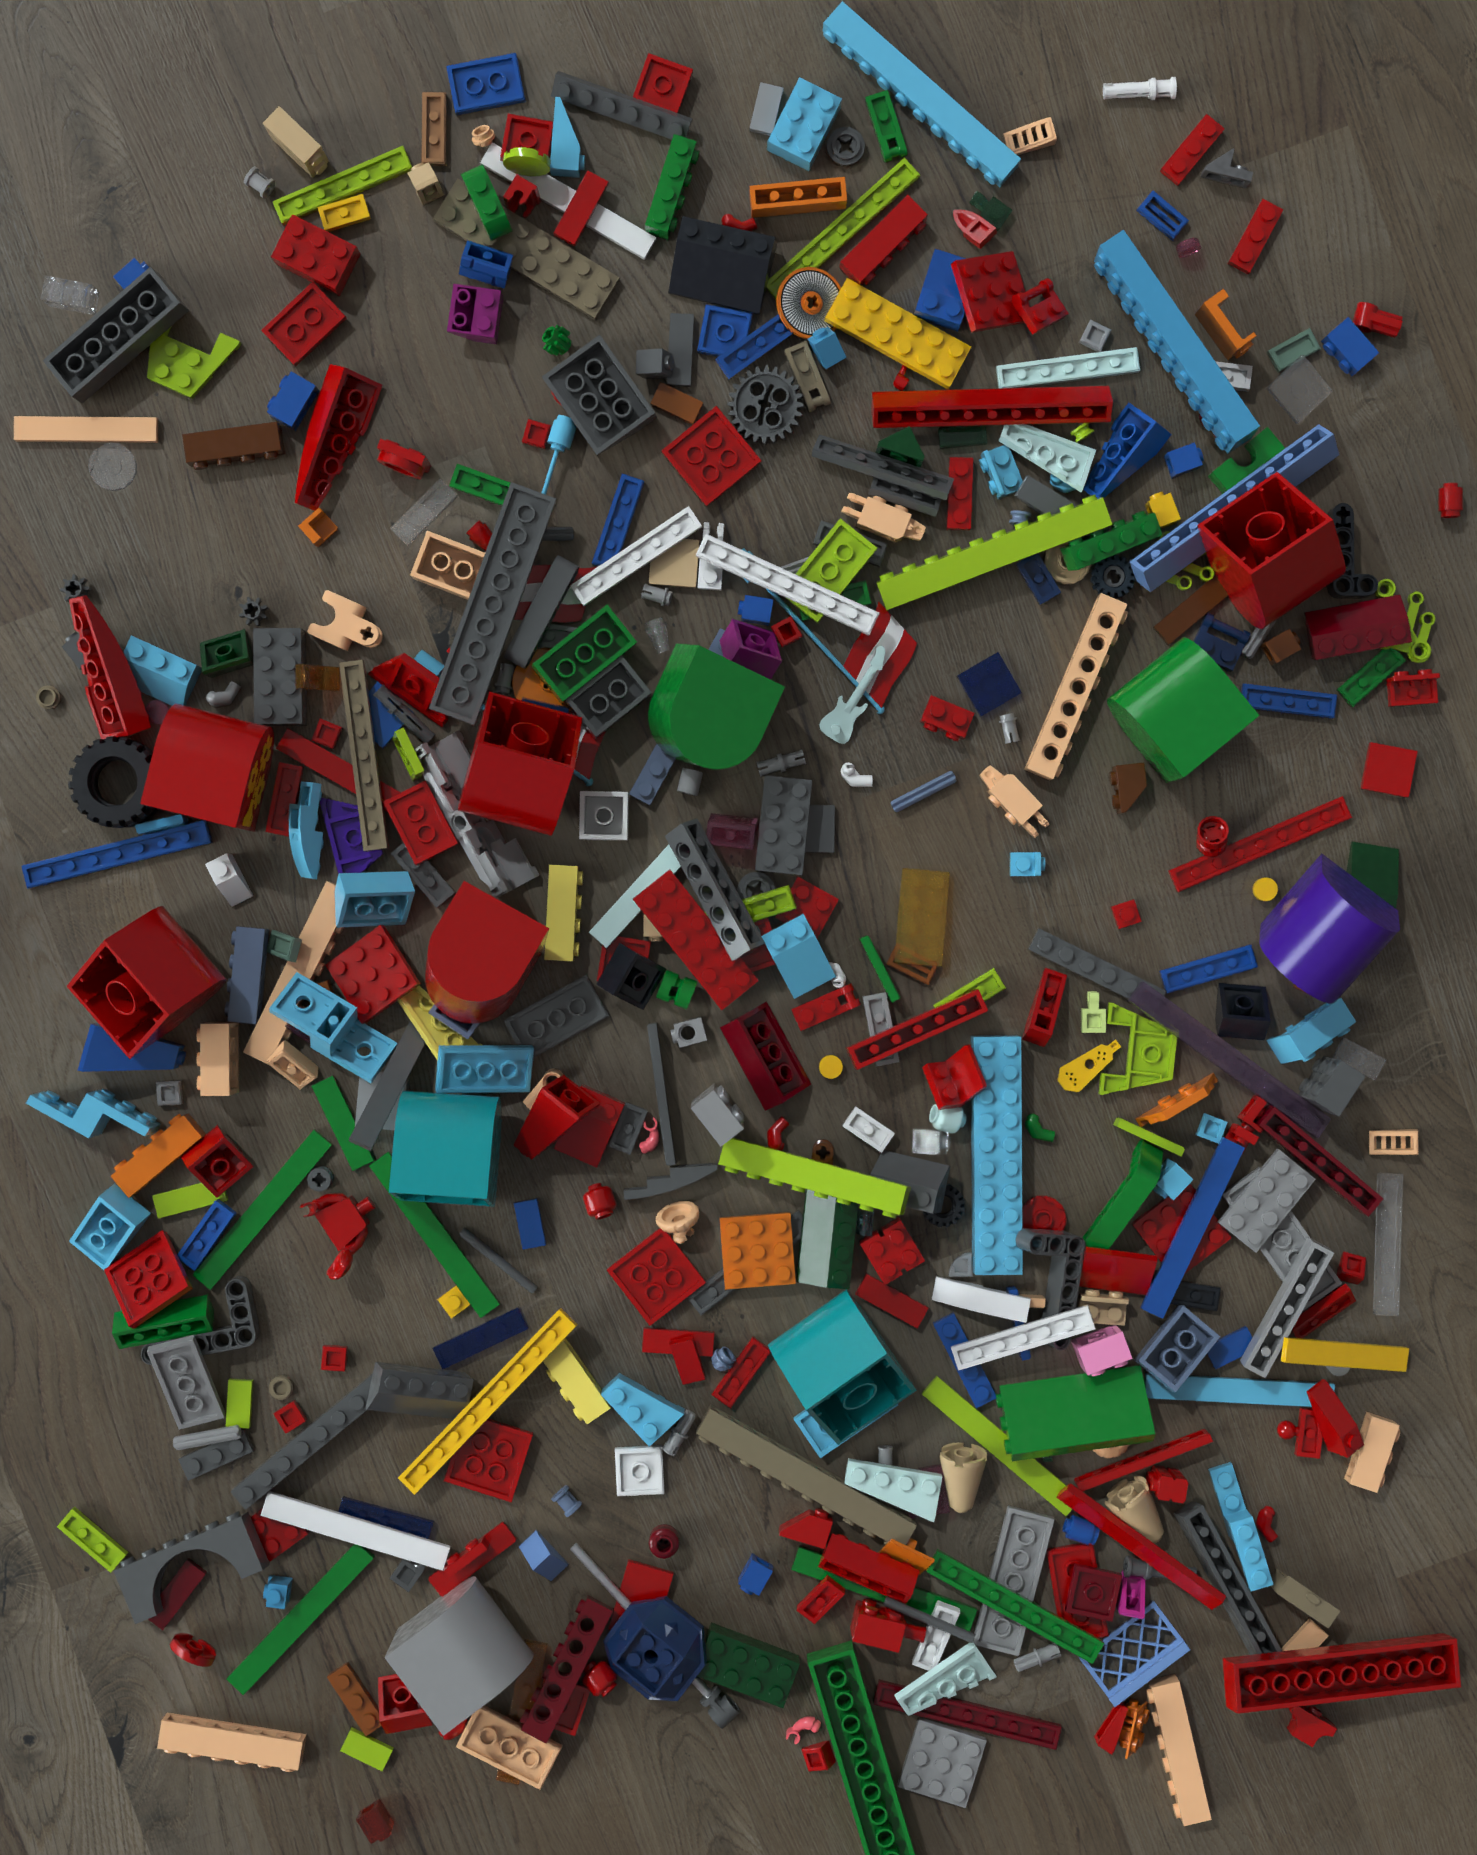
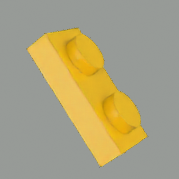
[317,194,371,232]

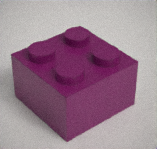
[719,619,782,680]

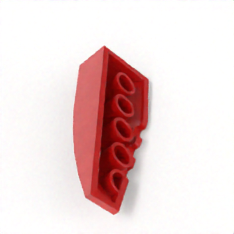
[294,364,383,511]
[69,595,151,739]

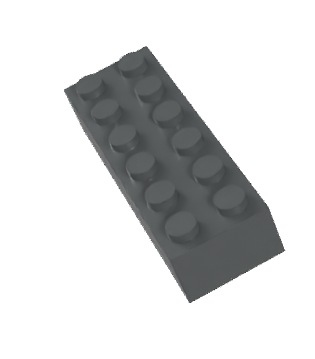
[43,266,189,403]

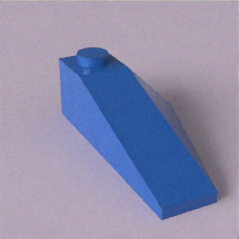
[1083,403,1172,498]

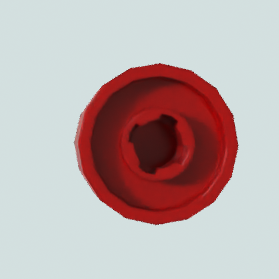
[1196,816,1229,857]

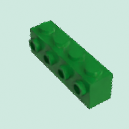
[645,134,700,240]
[1060,510,1162,571]
[112,1295,214,1349]

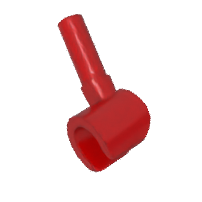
[893,365,909,391]

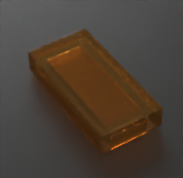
[295,664,340,692]

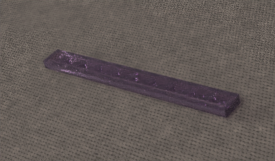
[1128,981,1331,1138]

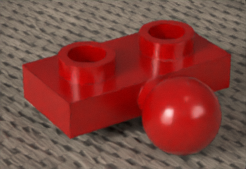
[1277,1407,1323,1459]

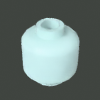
[929,1104,966,1134]

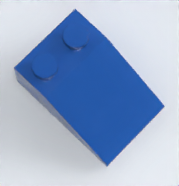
[914,249,966,332]

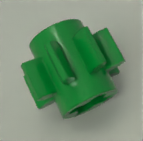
[542,325,572,356]

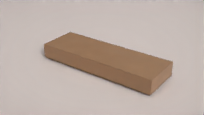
[422,92,447,166]

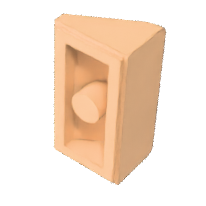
[266,1040,318,1090]

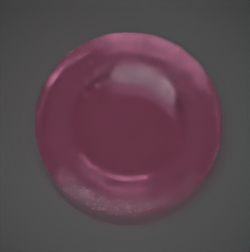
[1176,238,1201,258]
[145,700,170,724]

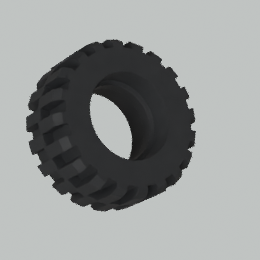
[68,736,157,828]

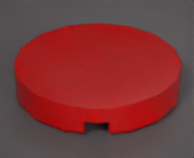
[1022,1195,1066,1231]
[170,1633,216,1667]

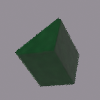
[875,426,925,467]
[200,629,254,678]

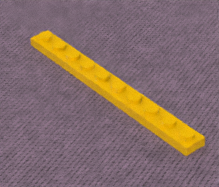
[398,1308,578,1495]

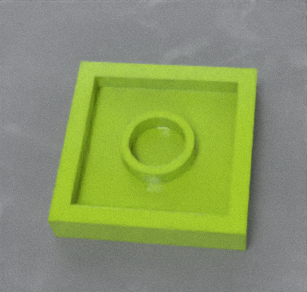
[392,727,424,782]

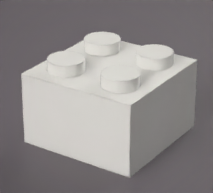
[579,791,629,841]

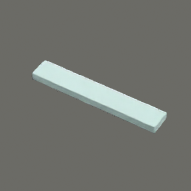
[996,347,1140,389]
[589,845,681,949]

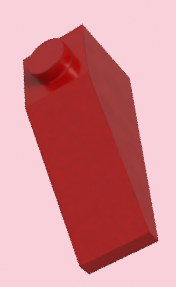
[1022,968,1067,1047]
[1306,1379,1364,1458]

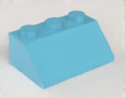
[123,635,202,706]
[334,871,415,928]

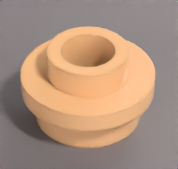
[472,125,495,147]

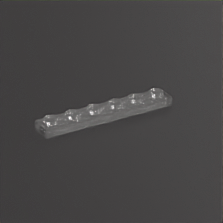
[1373,1173,1403,1316]

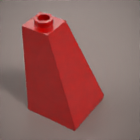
[514,1074,600,1160]

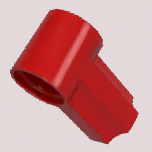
[1352,302,1403,338]

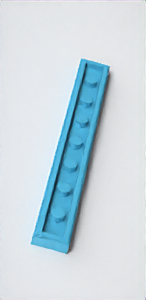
[1145,1373,1335,1407]

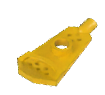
[1057,1039,1121,1092]

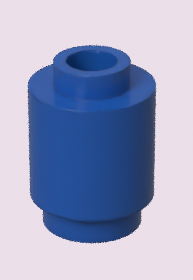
[1062,1515,1100,1545]

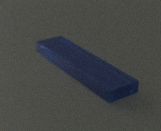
[432,1306,529,1369]
[338,1496,434,1539]

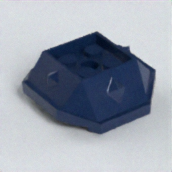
[603,1596,707,1701]

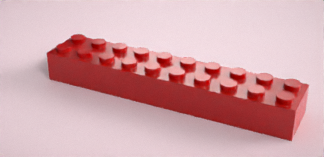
[1222,1633,1461,1714]

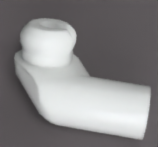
[841,762,873,787]
[829,962,846,988]

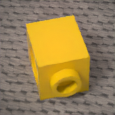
[1145,492,1181,529]

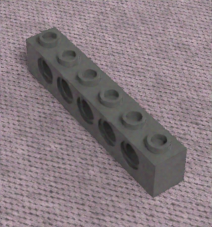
[665,818,765,961]

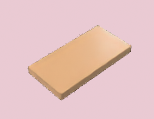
[456,1705,562,1790]

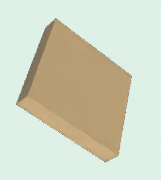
[649,539,700,588]

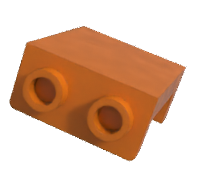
[1195,288,1257,360]

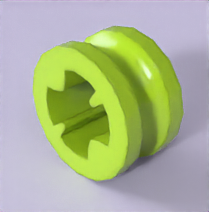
[1070,423,1094,443]

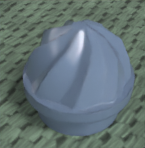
[711,1346,736,1371]

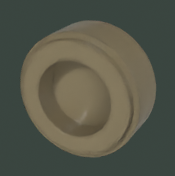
[269,1375,294,1400]

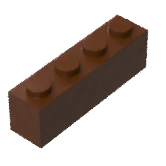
[182,422,285,470]

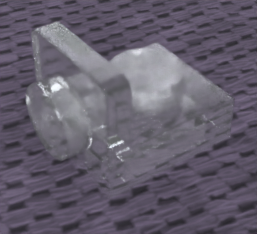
[912,1128,951,1155]

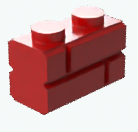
[1146,1465,1188,1504]

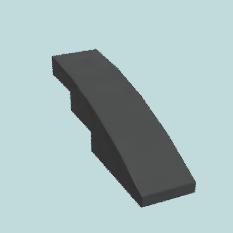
[1014,475,1109,539]
[624,1163,718,1200]

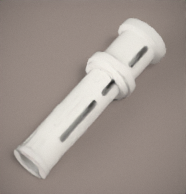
[1103,77,1177,100]

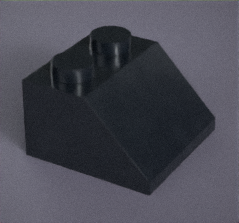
[596,943,667,1010]
[1215,983,1271,1040]

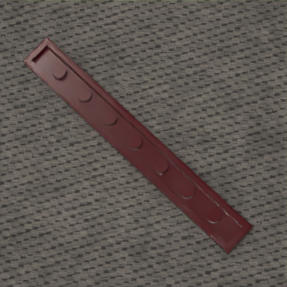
[873,1679,1062,1750]

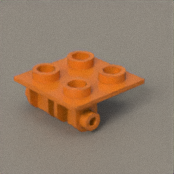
[1118,1699,1150,1759]

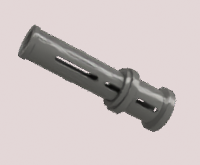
[1123,1555,1197,1580]

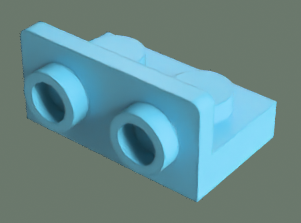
[979,445,1023,499]

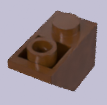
[1109,762,1147,814]

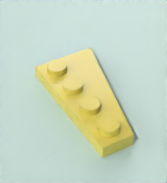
[398,986,482,1061]

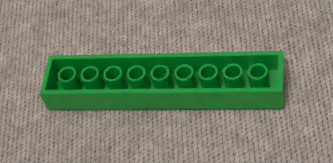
[807,1640,916,1855]

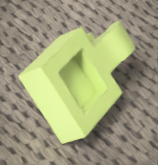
[1081,991,1106,1033]

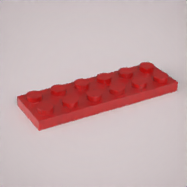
[633,869,759,1010]

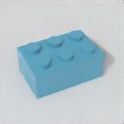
[767,77,842,171]

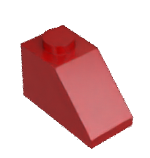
[779,1508,833,1549]

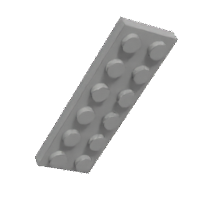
[1222,1167,1342,1311]
[973,1505,1055,1656]

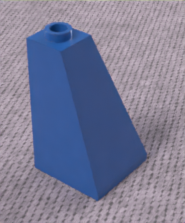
[78,1023,186,1072]

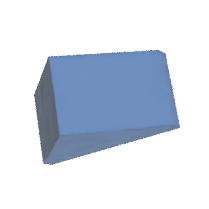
[519,1530,568,1581]

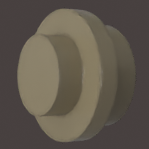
[36,685,61,709]

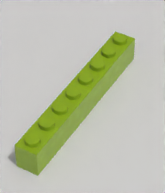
[718,1138,911,1218]

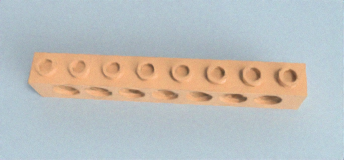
[1024,593,1128,781]

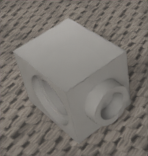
[670,1017,707,1048]

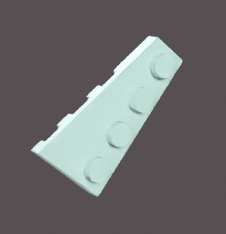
[844,1458,942,1522]

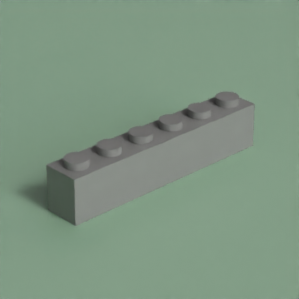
[1240,1237,1334,1378]

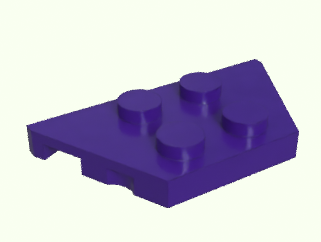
[320,798,384,874]

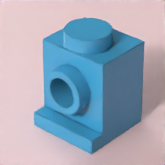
[263,1575,293,1609]

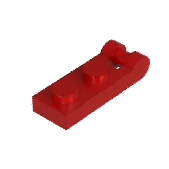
[791,983,861,1031]

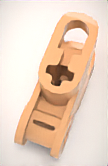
[307,590,383,651]

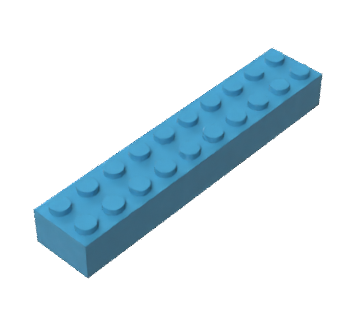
[1094,230,1260,454]

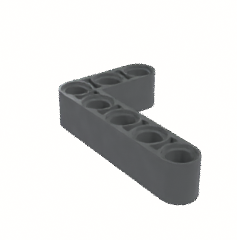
[1016,1228,1085,1351]
[141,1276,260,1365]

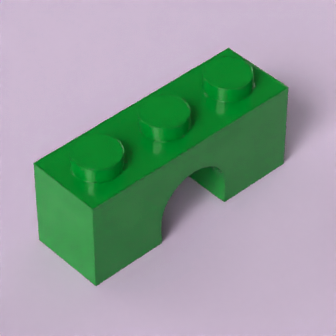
[1208,427,1285,494]

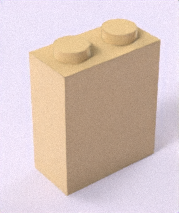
[263,106,329,178]

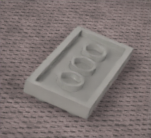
[1218,1149,1316,1253]
[147,1335,226,1430]

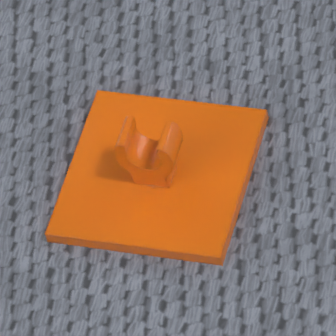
[878,1538,935,1575]

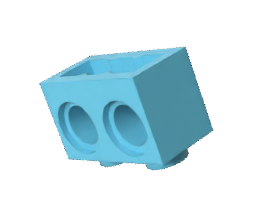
[1153,1158,1193,1200]

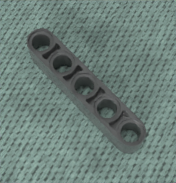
[504,555,580,669]

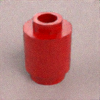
[1438,483,1463,518]

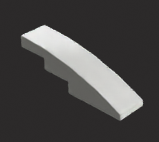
[932,1276,1031,1323]

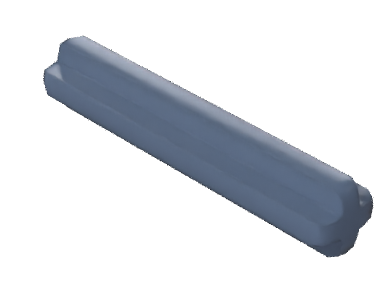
[891,771,957,812]

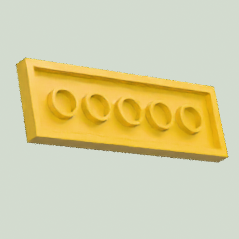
[824,278,971,389]

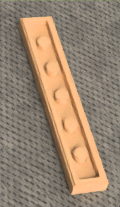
[14,416,158,443]

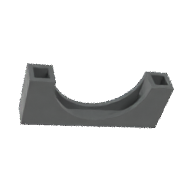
[114,1511,270,1624]

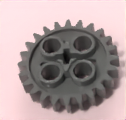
[727,365,805,445]

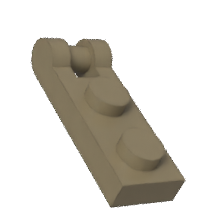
[784,341,831,413]

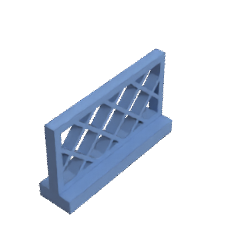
[1079,1600,1190,1707]

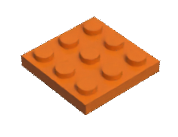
[719,1212,796,1290]

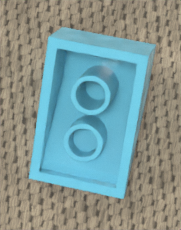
[761,914,836,999]
[69,1183,151,1270]

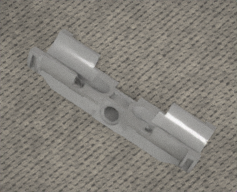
[415,730,539,898]

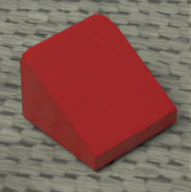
[771,616,803,647]
[1337,1251,1366,1285]
[801,1740,836,1772]

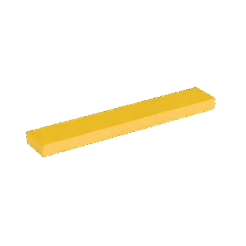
[1281,1337,1409,1372]

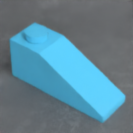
[550,97,585,178]

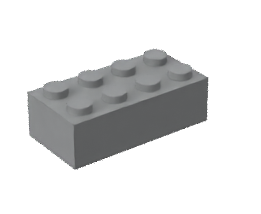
[691,1083,745,1147]

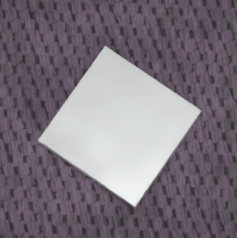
[615,1445,664,1496]

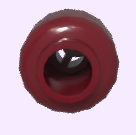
[648,1524,680,1559]

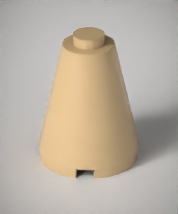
[939,1443,987,1513]
[1105,1476,1164,1544]

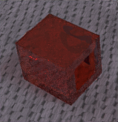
[356,1799,394,1844]

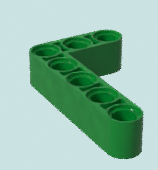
[1082,1139,1163,1249]

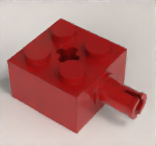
[850,1599,926,1653]

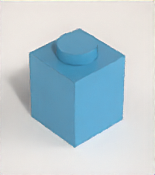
[808,327,846,369]

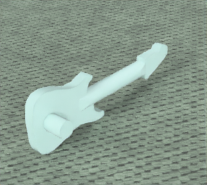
[819,645,885,744]

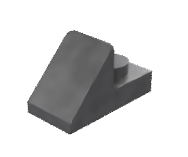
[1200,148,1253,188]

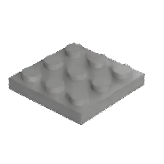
[897,1717,987,1808]

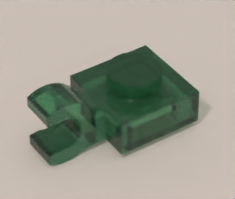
[969,191,1012,232]

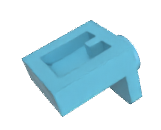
[1010,852,1045,876]

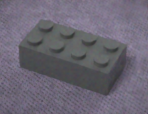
[253,628,307,726]
[755,775,812,876]

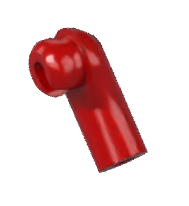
[767,1116,790,1151]

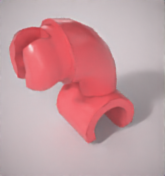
[639,1117,659,1154]
[786,1716,821,1744]

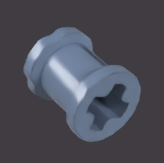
[551,1485,582,1517]

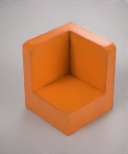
[298,507,338,547]

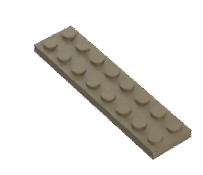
[433,178,620,320]

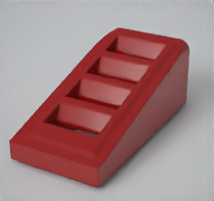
[1094,1701,1128,1755]

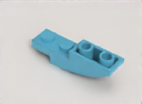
[289,781,324,879]

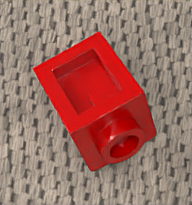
[1237,1095,1267,1134]
[1224,1123,1259,1154]

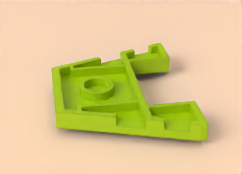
[147,326,242,399]
[1098,1002,1178,1095]

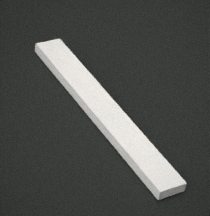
[480,142,656,260]
[696,534,879,635]
[260,1491,450,1571]

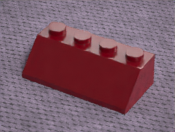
[1304,595,1412,660]
[720,1001,811,1111]

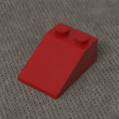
[554,1084,625,1168]

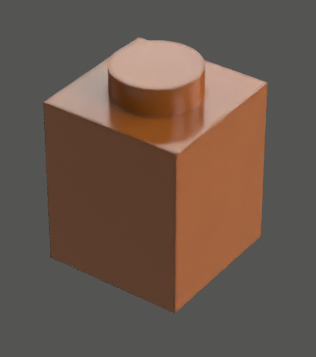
[1260,628,1301,666]

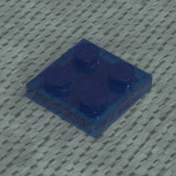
[956,652,1022,717]

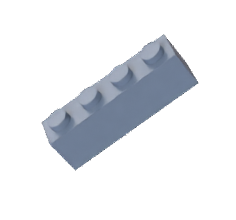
[225,926,269,1024]

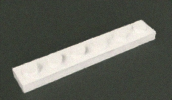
[570,506,702,606]
[951,1305,1096,1371]

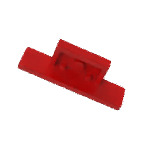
[428,1522,517,1597]

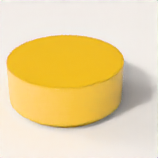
[1253,877,1278,901]
[819,1055,843,1079]

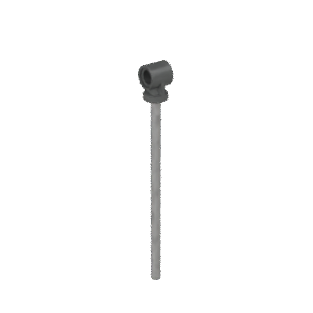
[570,1543,741,1729]

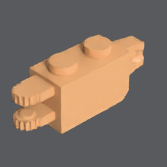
[841,493,926,543]
[979,765,1049,838]

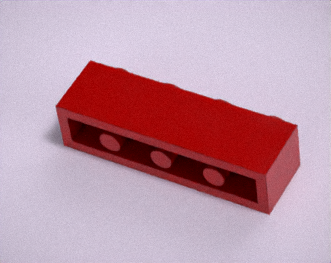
[839,195,928,286]
[818,1533,920,1604]

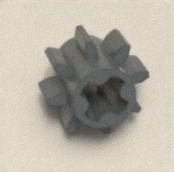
[60,574,92,602]
[239,597,269,626]

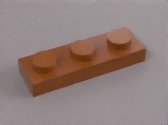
[327,1662,381,1736]

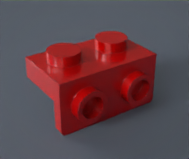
[1386,669,1440,707]

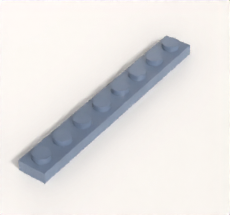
[629,628,725,806]

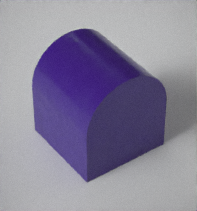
[1259,853,1400,1004]

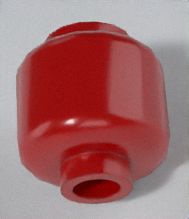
[583,1183,617,1220]
[582,1661,618,1698]

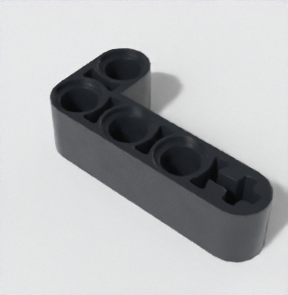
[1327,503,1378,599]

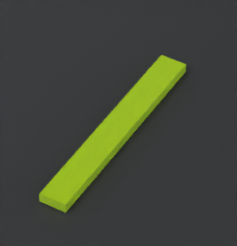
[766,158,920,299]
[922,1375,1072,1516]

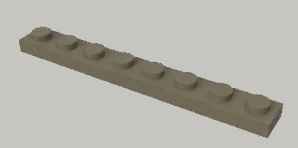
[339,659,389,852]

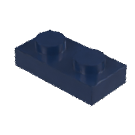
[1016,553,1061,605]

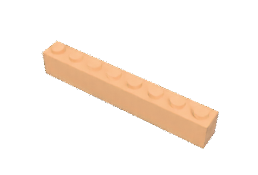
[243,881,344,1065]

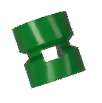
[656,970,698,1010]

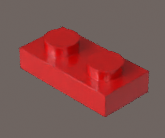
[796,1575,845,1625]

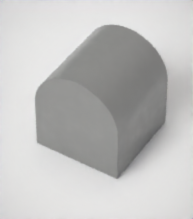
[385,1576,534,1736]

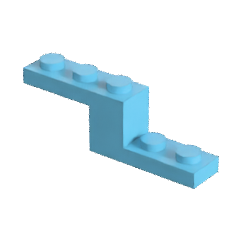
[1208,1462,1274,1592]

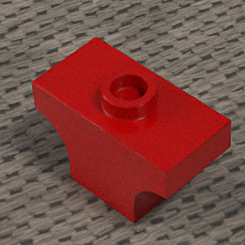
[1287,1705,1337,1748]

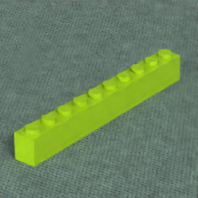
[876,494,1112,610]

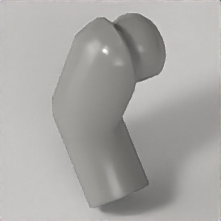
[206,681,241,707]

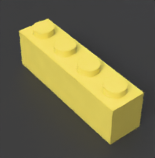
[544,865,583,961]
[543,1338,611,1424]

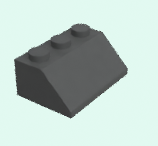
[870,1150,950,1213]

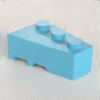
[1266,998,1356,1064]
[601,1373,685,1447]

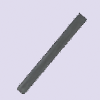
[459,1227,538,1294]
[883,1596,976,1643]

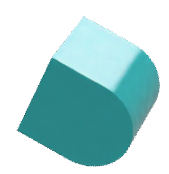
[389,1091,502,1207]
[768,1289,917,1445]

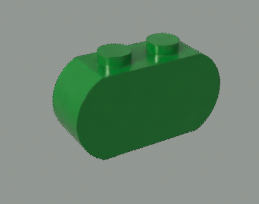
[461,164,513,241]

